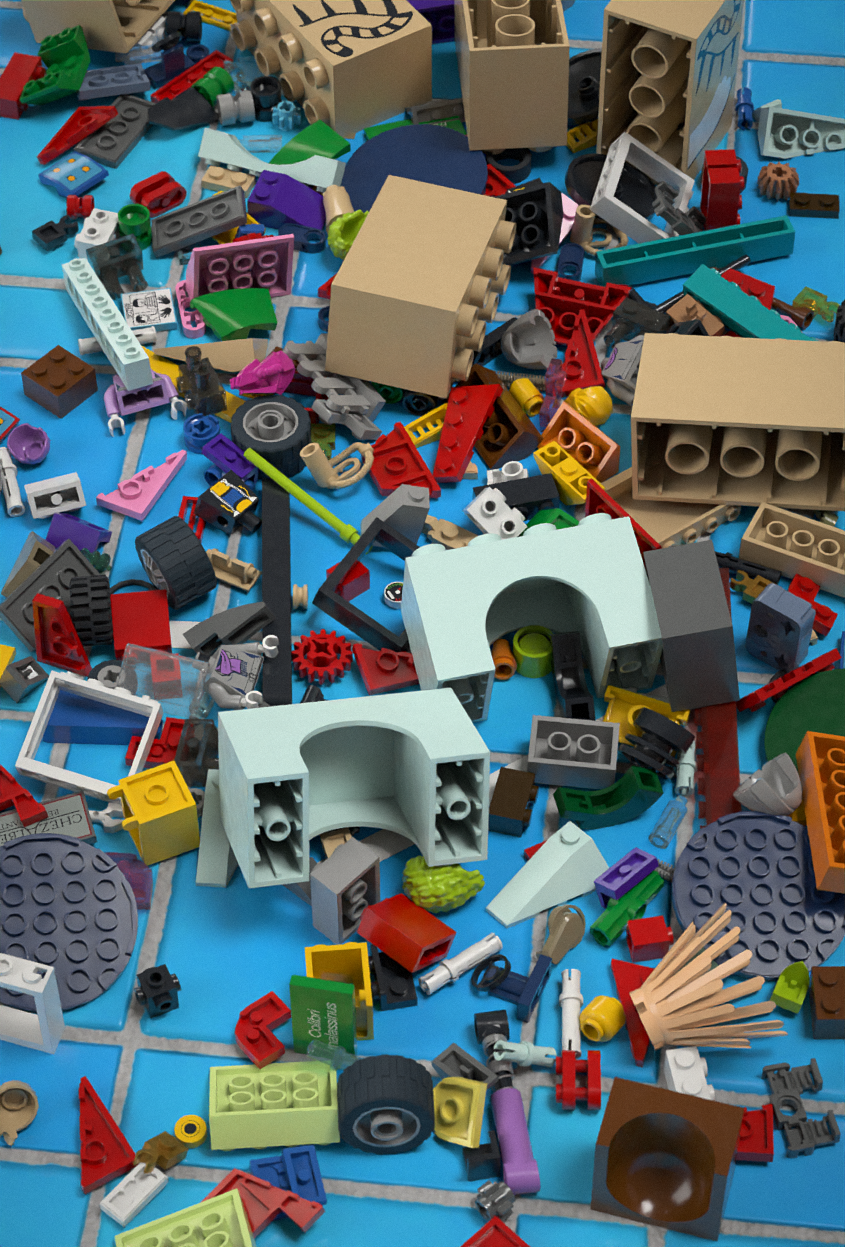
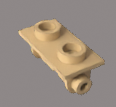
[206,548,262,592]

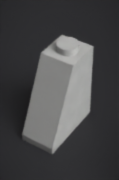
[360,484,430,547]

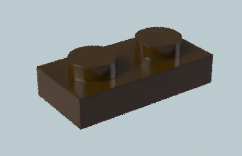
[789,192,839,219]

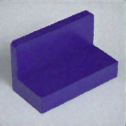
[202,433,259,484]
[45,513,112,562]
[594,847,659,909]

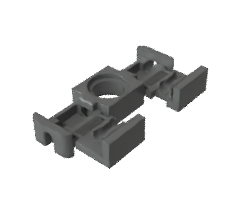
[652,181,707,236]
[761,1058,841,1158]

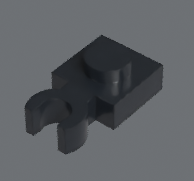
[32,215,79,251]

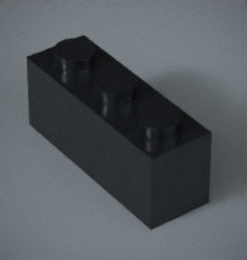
[473,473,560,521]

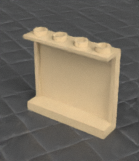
[601,450,741,548]

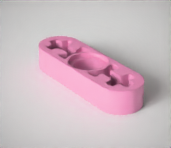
[175,280,206,339]

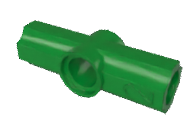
[590,870,664,946]

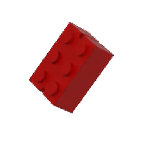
[700,149,744,231]

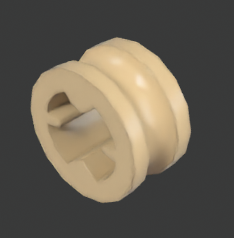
[293,584,308,609]

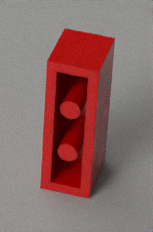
[0,52,45,120]

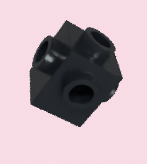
[134,964,181,1019]

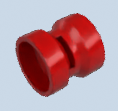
[67,195,95,220]

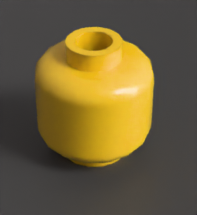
[580,995,626,1042]

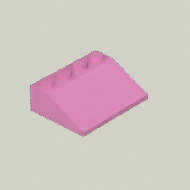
[186,234,294,309]

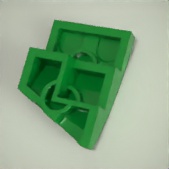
[269,120,351,187]
[190,288,278,341]

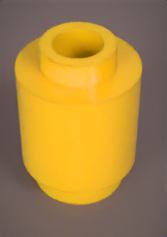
[509,378,545,417]

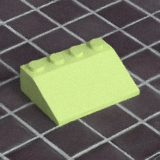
[209,1060,340,1151]
[114,1189,257,1247]

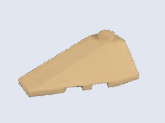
[154,338,268,373]

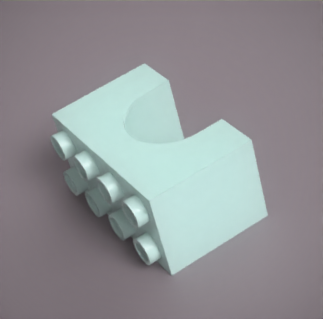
[401,513,663,723]
[218,688,490,888]

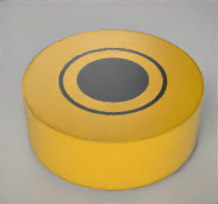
[174,1115,207,1148]

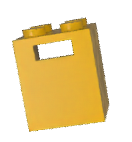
[107,761,200,866]
[305,942,374,1041]

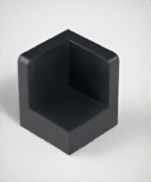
[462,1130,501,1182]

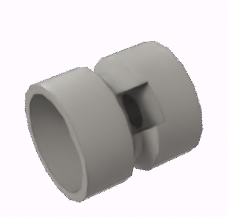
[216,90,255,126]

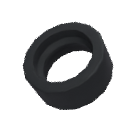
[486,148,532,184]

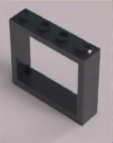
[312,517,420,652]

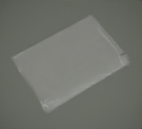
[117,643,210,720]

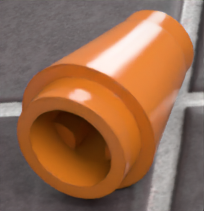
[491,639,517,680]

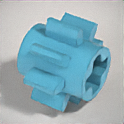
[272,101,301,131]

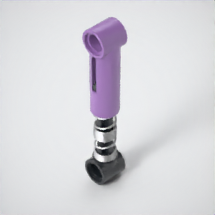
[474,1009,540,1195]

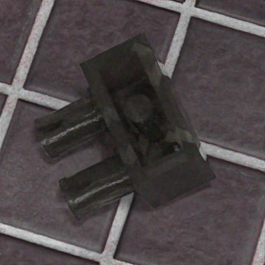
[86,234,148,300]
[603,298,671,348]
[176,346,227,416]
[174,719,219,787]

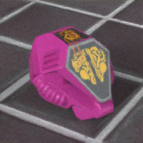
[230,351,295,399]

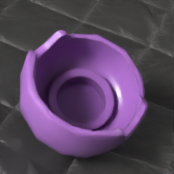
[7,423,51,465]

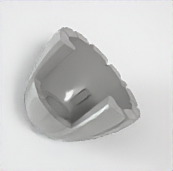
[501,309,557,370]
[733,752,802,816]

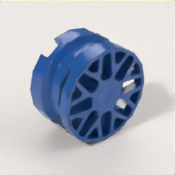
[183,413,220,454]

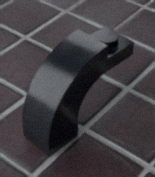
[550,631,596,721]

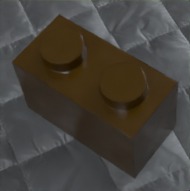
[488,767,539,837]

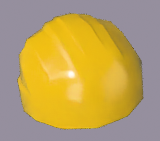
[563,386,613,426]

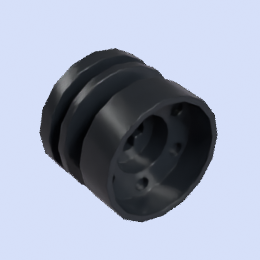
[618,707,695,781]

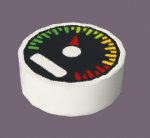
[384,582,403,609]

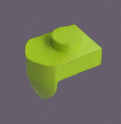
[770,961,810,1014]

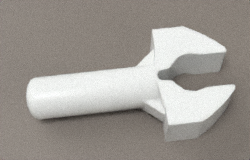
[89,802,124,833]

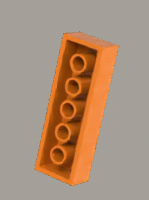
[796,731,845,893]

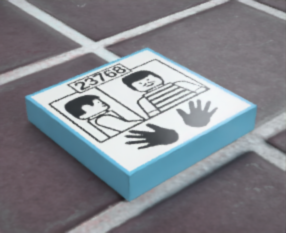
[121,288,177,331]

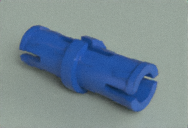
[735,87,754,130]

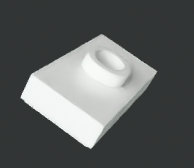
[100,1162,169,1227]

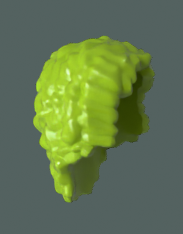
[327,210,369,260]
[402,855,485,913]

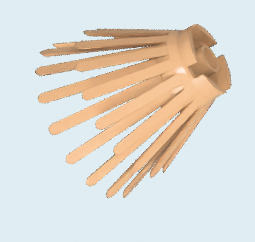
[629,903,788,1050]

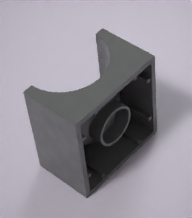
[643,540,740,712]

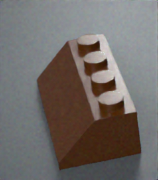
[443,363,544,470]

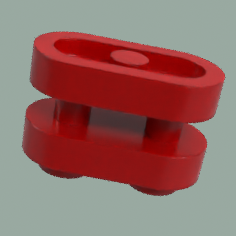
[129,171,187,218]
[556,1050,601,1110]

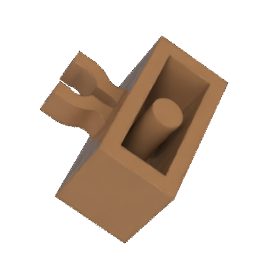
[664,294,725,337]

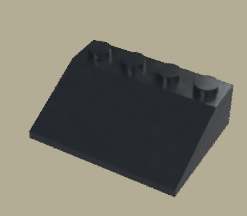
[494,182,564,265]

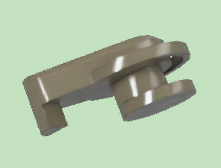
[536,904,586,964]

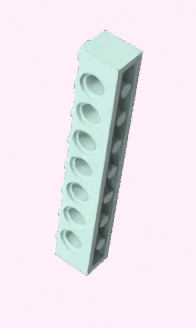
[62,258,153,391]

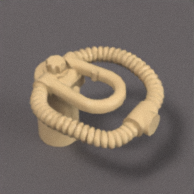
[570,205,628,257]
[300,442,374,489]

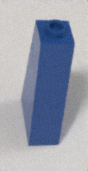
[43,690,163,745]

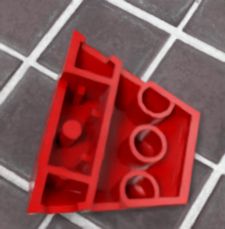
[533,267,632,346]

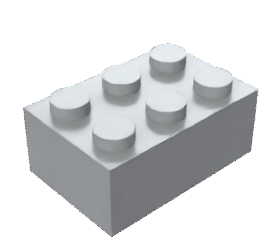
[527,715,620,789]
[310,837,381,945]

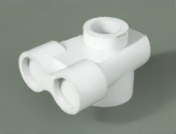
[487,461,529,485]

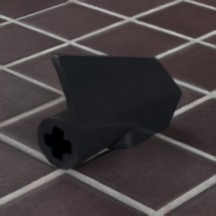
[147,87,219,130]

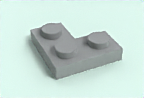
[311,399,382,441]

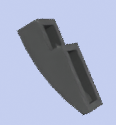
[183,602,276,657]

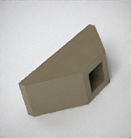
[1,531,56,598]

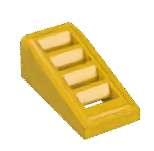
[567,119,598,153]
[404,402,448,448]

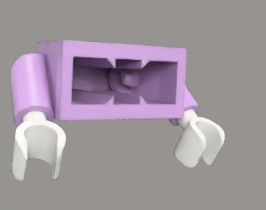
[104,369,187,437]

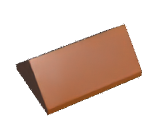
[537,402,620,483]

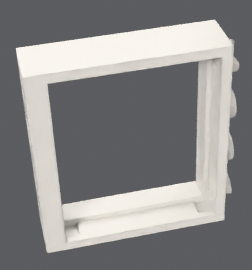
[590,132,694,243]
[15,670,164,806]
[0,953,65,1054]

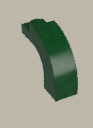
[553,766,663,829]

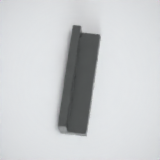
[405,98,466,125]

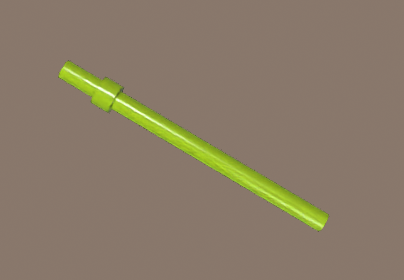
[243,448,373,554]

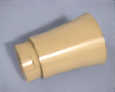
[323,184,355,233]

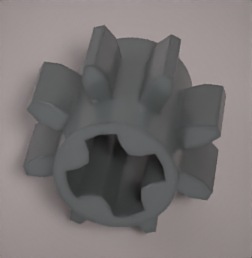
[475,1180,516,1222]

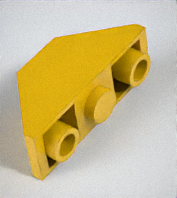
[533,441,605,506]

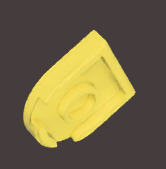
[433,1077,487,1148]

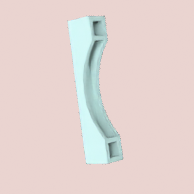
[198,128,346,193]

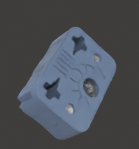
[745,583,816,673]

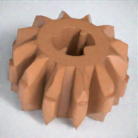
[757,162,799,202]

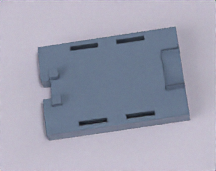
[75,63,150,101]

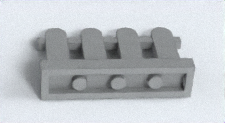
[282,333,386,421]

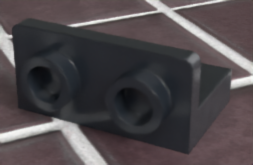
[368,944,417,1011]

